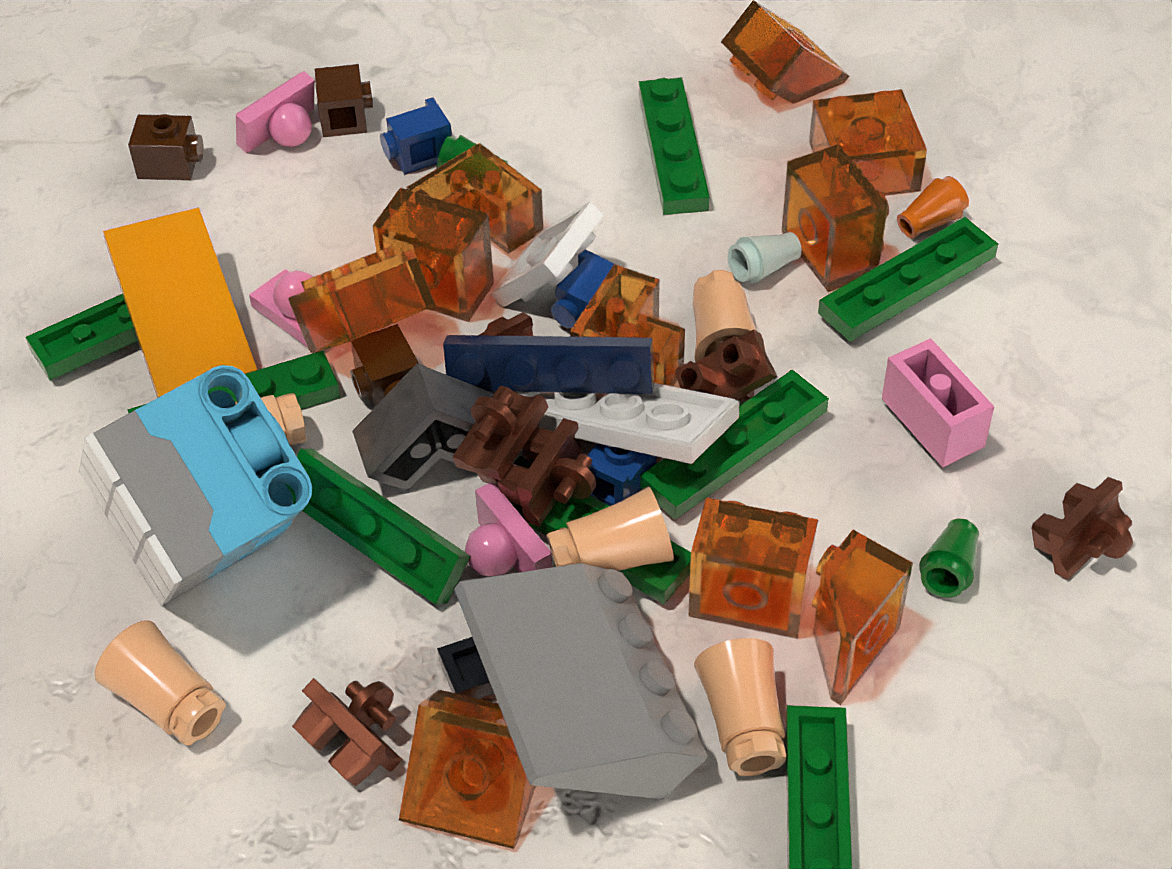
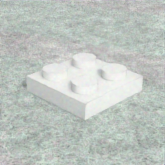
[490,201,604,308]

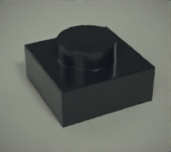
[437,637,494,706]

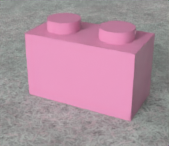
[882,338,995,468]

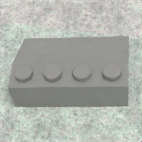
[454,563,708,799]

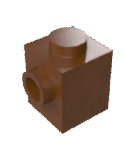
[314,64,373,137]
[128,114,204,181]
[350,324,419,408]

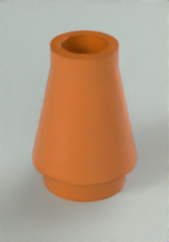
[897,176,969,239]

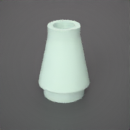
[727,232,802,283]

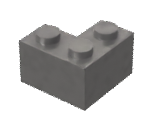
[352,363,494,491]

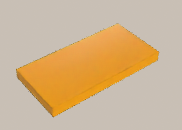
[103,207,257,398]

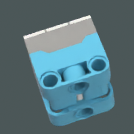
[79,365,312,607]

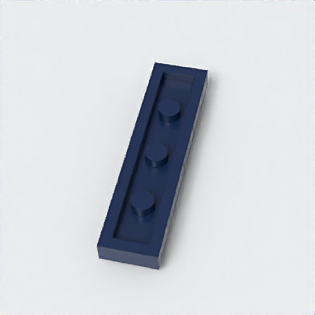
[443,335,655,394]

